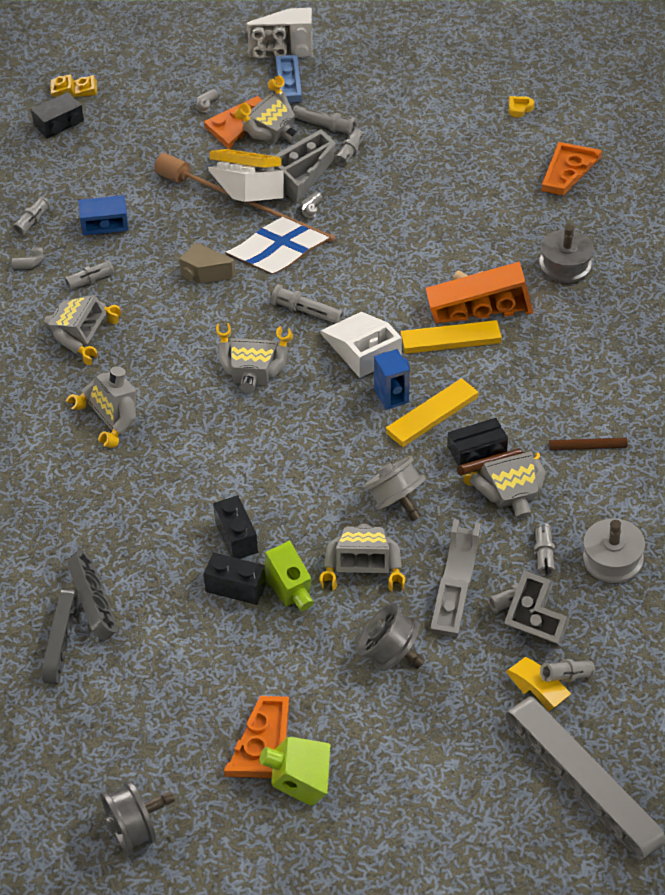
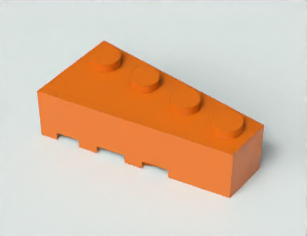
[426,262,534,323]

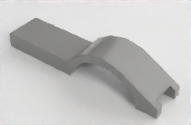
[430,519,481,637]

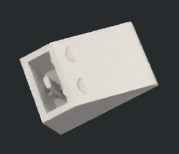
[247,8,313,58]
[208,162,284,202]
[320,312,402,378]

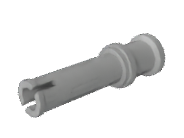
[293,105,358,136]
[270,284,344,324]

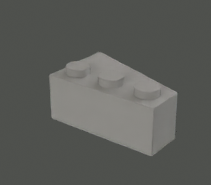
[274,129,336,203]

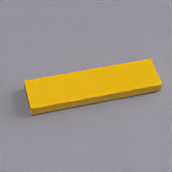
[209,149,281,168]
[401,320,502,354]
[386,378,479,448]

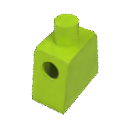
[265,541,314,612]
[259,737,330,805]

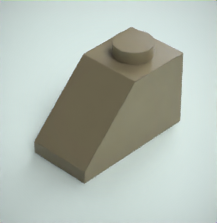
[179,242,236,283]

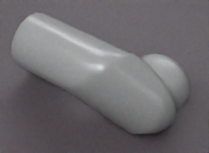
[196,89,218,113]
[301,191,323,218]
[12,247,45,270]

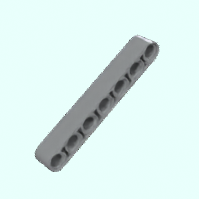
[505,697,665,861]

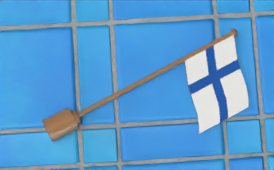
[154,153,335,274]

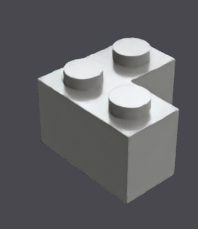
[504,570,570,646]

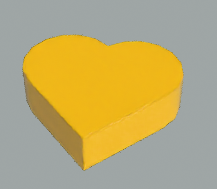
[509,96,534,117]

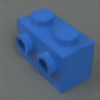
[79,195,129,235]
[374,349,410,410]

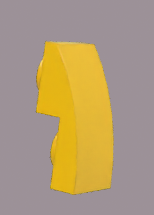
[51,74,97,97]
[506,657,571,712]

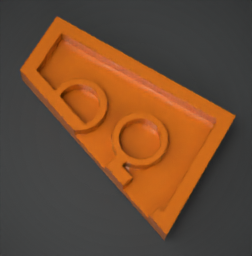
[204,96,262,149]
[541,142,602,196]
[224,696,289,778]

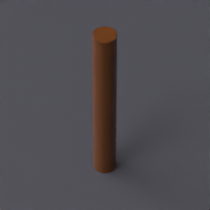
[549,437,628,450]
[457,448,523,476]

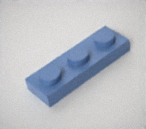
[276,55,302,103]

